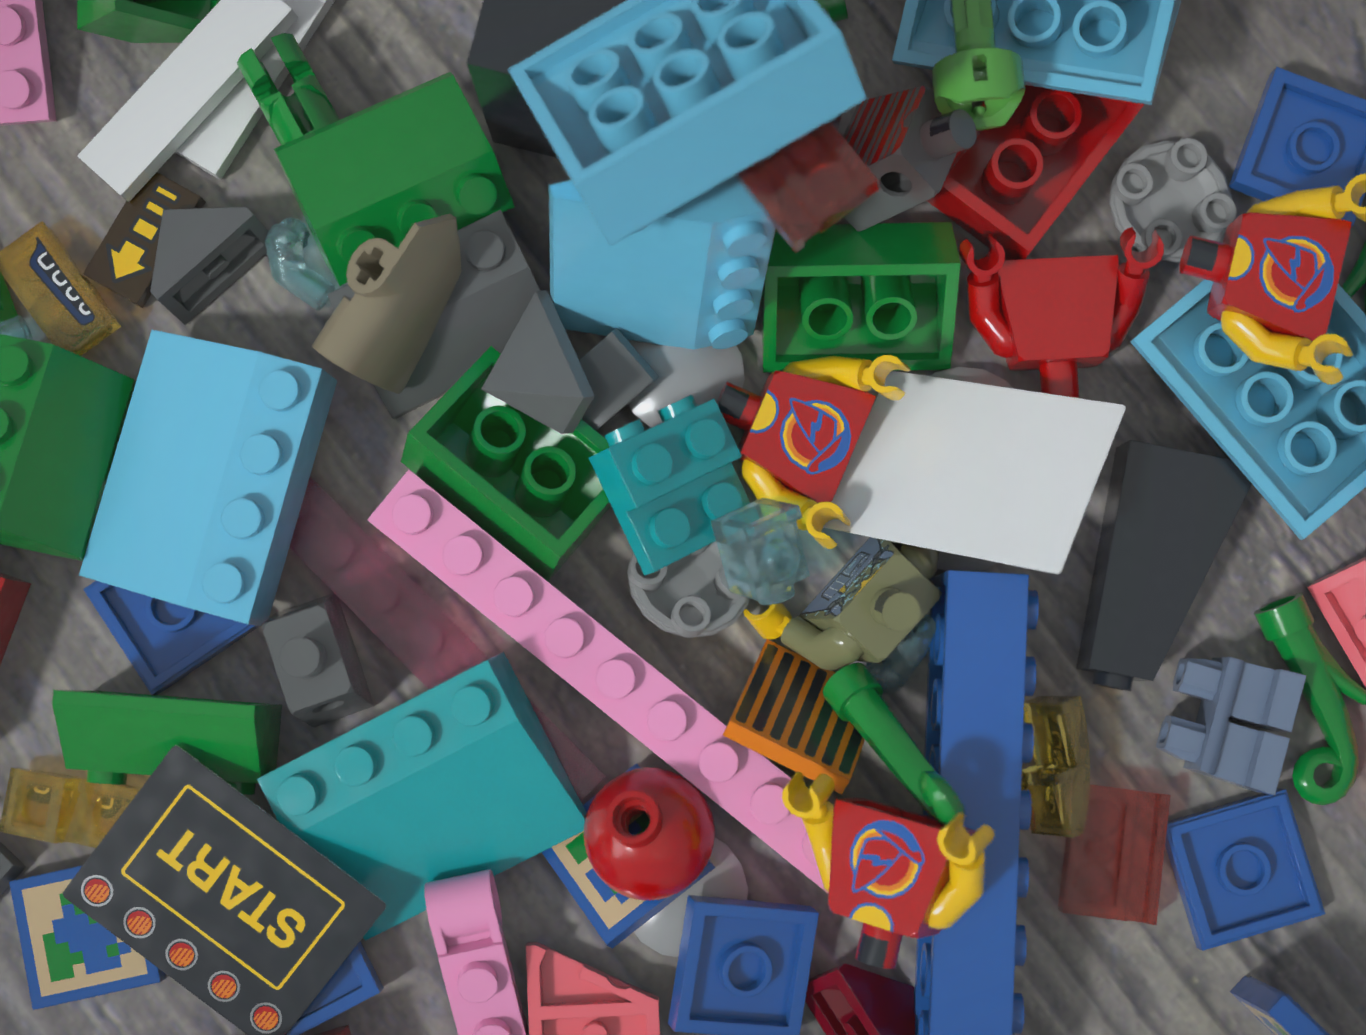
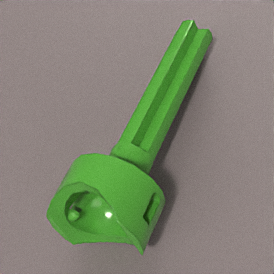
[932,0,1025,131]

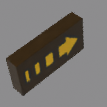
[83,172,206,308]

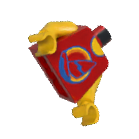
[1179,173,1366,384]
[717,355,911,549]
[782,772,995,969]

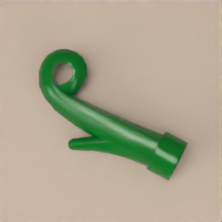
[1254,593,1366,805]
[823,663,965,826]

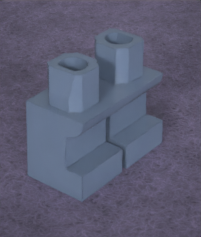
[1156,657,1306,795]

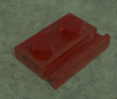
[734,122,879,252]
[1058,782,1171,925]

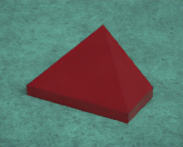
[805,963,916,1035]

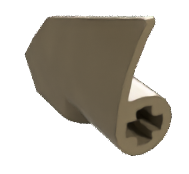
[312,214,462,394]

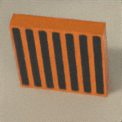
[723,639,865,794]

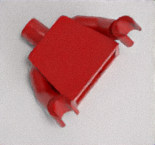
[959,227,1164,398]

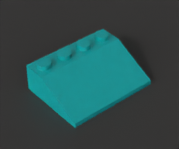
[257,652,587,941]

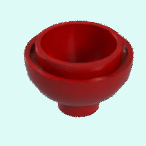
[584,767,715,901]

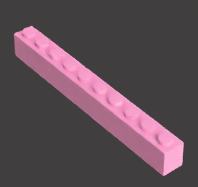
[367,470,829,894]

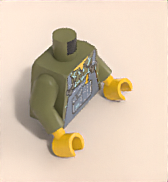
[743,537,942,671]

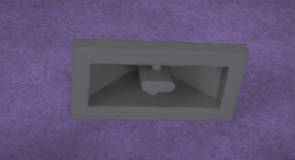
[150,207,279,325]
[481,290,595,434]

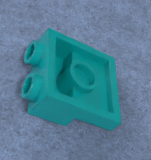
[589,395,758,576]

